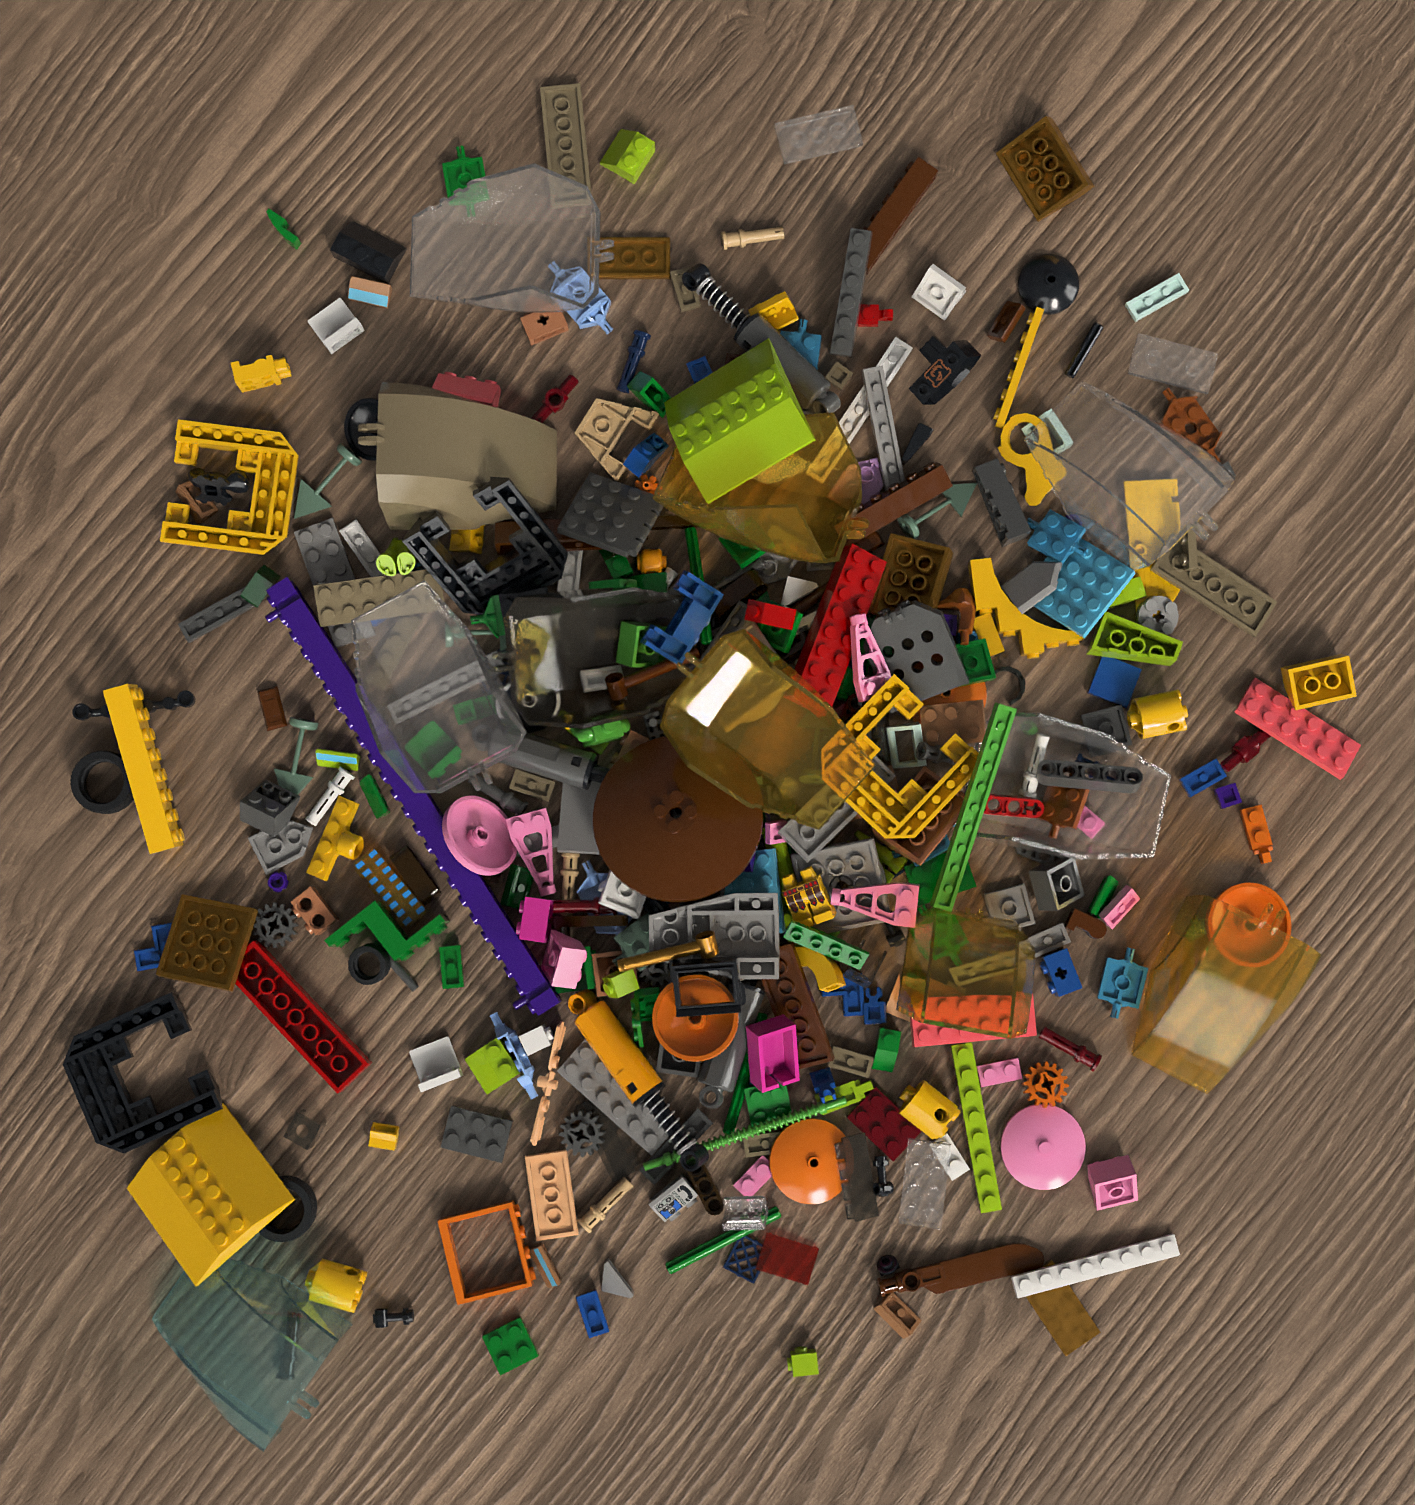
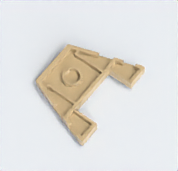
[575,398,659,482]

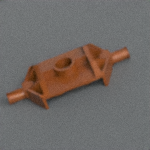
[1161,388,1223,466]

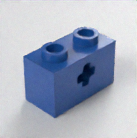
[1039,948,1082,997]

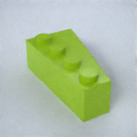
[1086,611,1183,666]

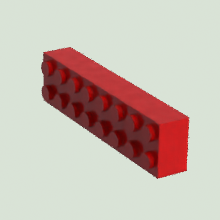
[784,543,887,715]
[235,940,372,1094]

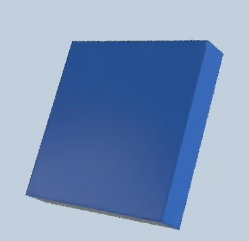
[1087,657,1142,708]

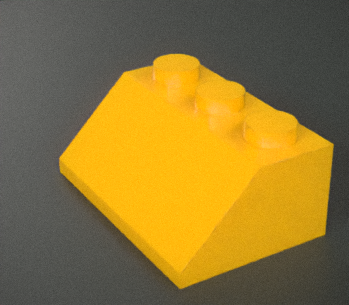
[1281,654,1357,710]

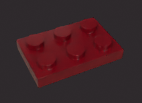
[847,1086,922,1162]

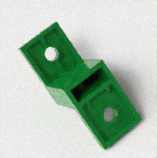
[324,901,449,961]

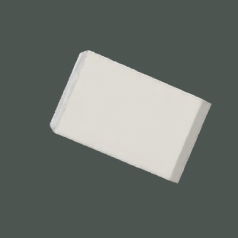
[781,576,818,607]

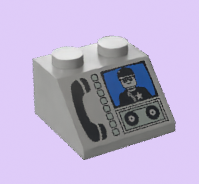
[648,1173,698,1222]

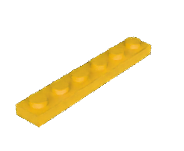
[993,307,1044,429]

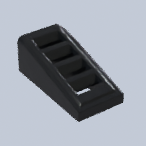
[901,423,934,465]

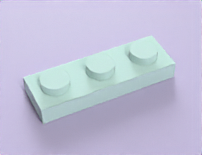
[1125,273,1189,322]

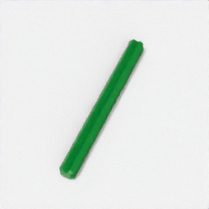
[685,527,713,645]
[723,1012,767,1134]
[665,1206,781,1274]

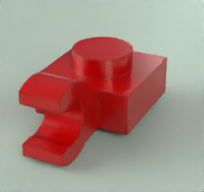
[858,304,893,327]

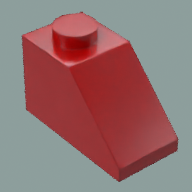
[744,599,797,630]

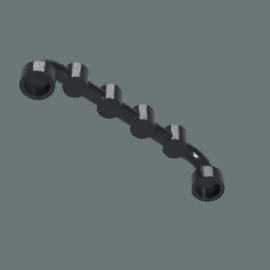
[72,690,196,721]

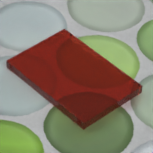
[755,1232,819,1285]

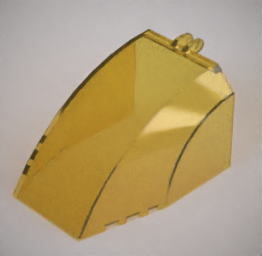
[652,413,870,563]
[660,629,875,830]
[1131,895,1321,1094]
[895,907,1035,1039]

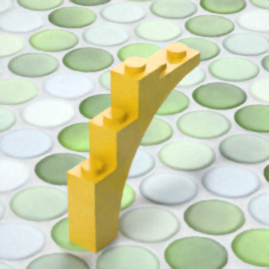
[968,558,1085,659]

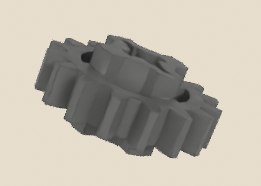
[253,902,299,948]
[559,1109,606,1157]

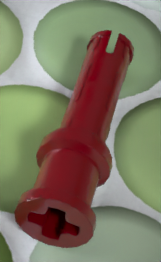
[553,897,617,916]
[1038,1026,1102,1072]

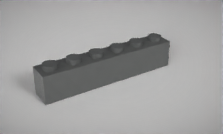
[830,228,873,358]

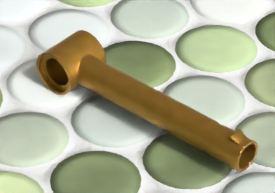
[617,931,719,972]

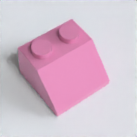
[541,930,587,989]
[1087,1155,1138,1211]

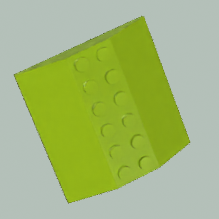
[664,338,815,504]

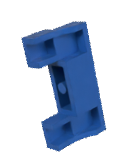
[640,570,724,666]

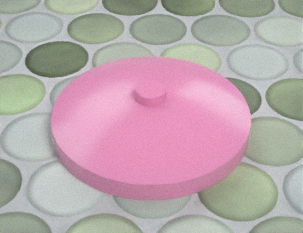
[442,796,517,876]
[1000,1104,1086,1190]

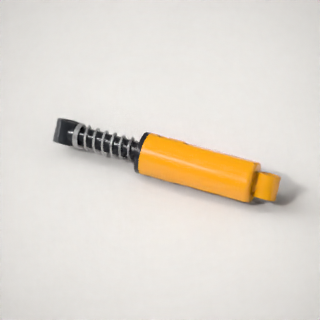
[568,989,709,1171]

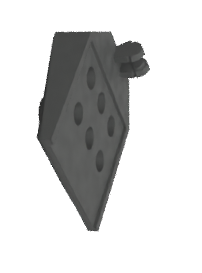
[863,600,970,713]

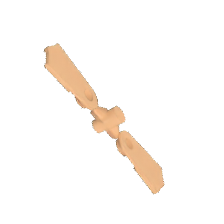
[530,1021,566,1146]

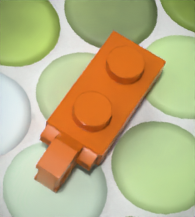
[1240,804,1273,864]

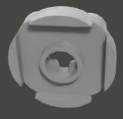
[1136,596,1179,635]

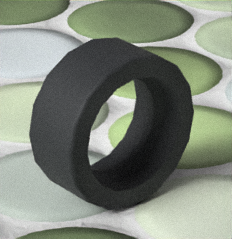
[348,943,391,985]

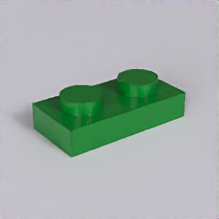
[439,945,465,989]

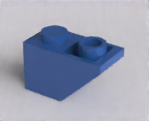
[623,432,669,478]

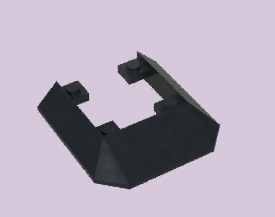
[402,476,568,615]
[63,992,223,1153]

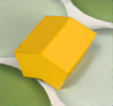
[368,1122,399,1150]

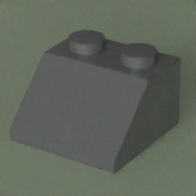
[1028,856,1085,911]

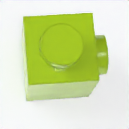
[602,969,640,998]
[787,1346,819,1377]

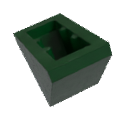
[240,565,281,608]

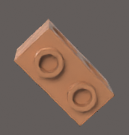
[291,886,339,935]

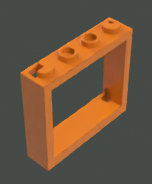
[438,1200,536,1305]

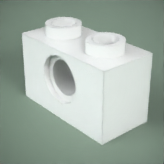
[519,1024,554,1056]

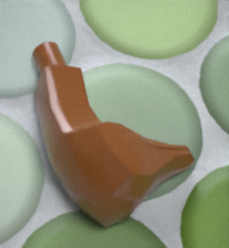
[937,588,976,645]

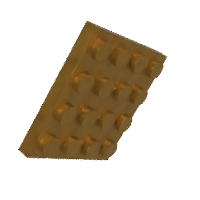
[156,894,258,992]

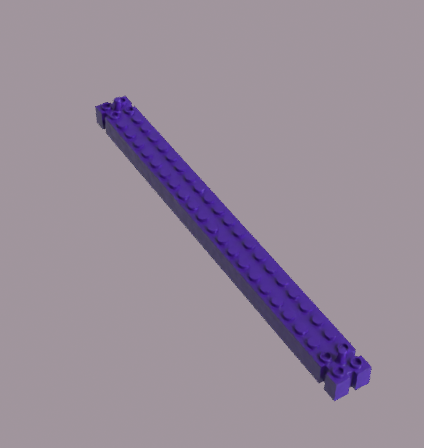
[265,577,562,1016]

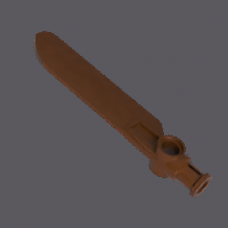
[877,1243,1044,1297]

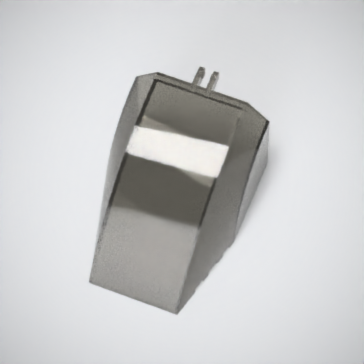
[492,587,701,729]

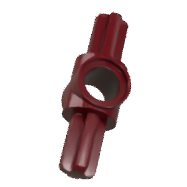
[531,375,579,423]
[1220,729,1271,772]

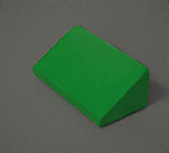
[359,774,390,819]
[500,864,533,909]
[1087,875,1119,919]

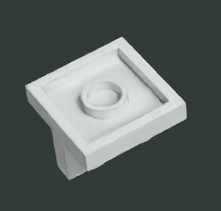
[912,264,966,321]
[597,870,646,919]

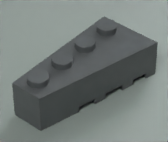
[972,458,1031,547]

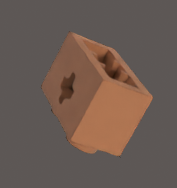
[520,303,569,346]

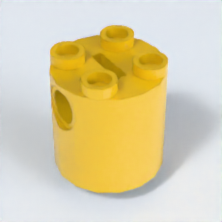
[1127,689,1188,739]
[898,1080,961,1140]
[305,1258,368,1313]

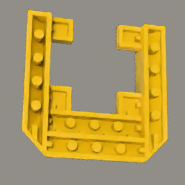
[160,419,299,555]
[821,674,979,839]

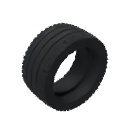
[70,751,134,814]
[258,1176,317,1242]

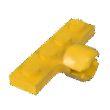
[306,796,364,881]

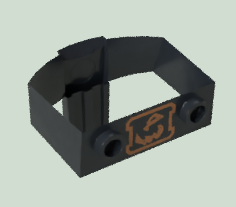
[909,336,981,405]

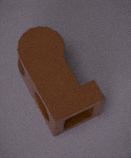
[1064,908,1107,939]

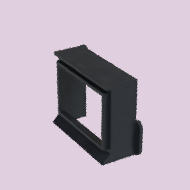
[669,956,746,1017]

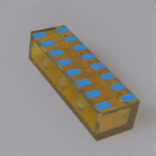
[354,847,429,928]

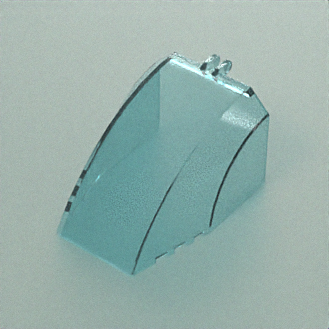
[152,1258,352,1452]

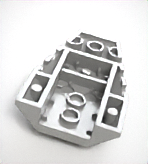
[649,893,780,979]

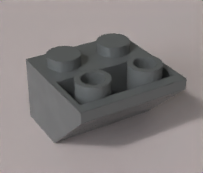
[240,780,300,837]

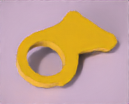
[997,413,1066,506]

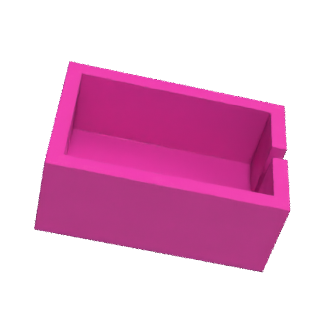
[516,897,553,943]
[746,1014,800,1093]

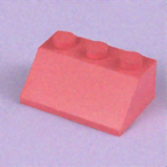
[432,372,501,407]

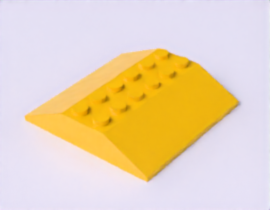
[127,1103,295,1286]

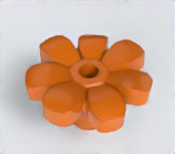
[635,475,661,496]

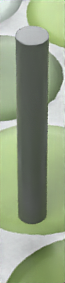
[374,940,419,992]

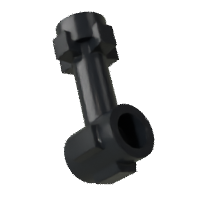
[884,910,906,947]
[872,1156,894,1197]
[373,1308,414,1328]

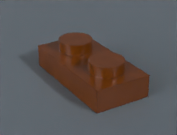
[987,301,1026,343]

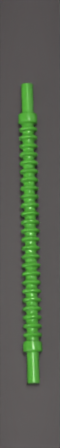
[643,1096,847,1171]

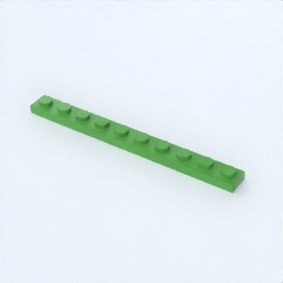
[930,702,1017,912]

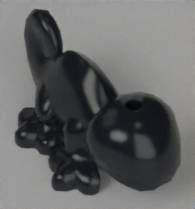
[188,468,250,506]

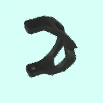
[995,667,1026,705]

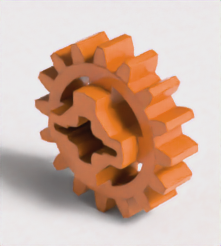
[1022,1061,1069,1108]

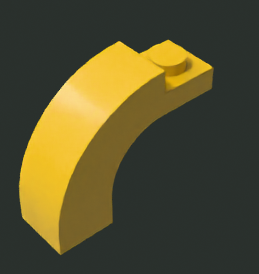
[795,947,846,992]

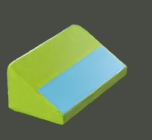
[315,748,361,771]

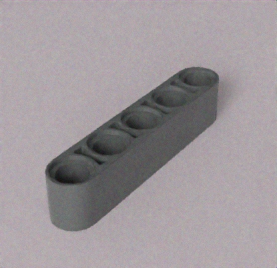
[1036,759,1143,793]

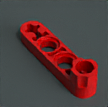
[983,794,1044,818]

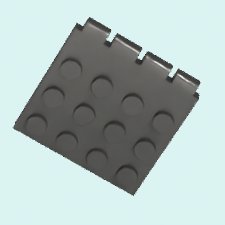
[557,472,665,558]

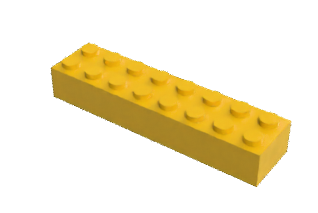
[103,684,185,854]

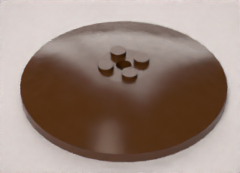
[593,735,763,902]

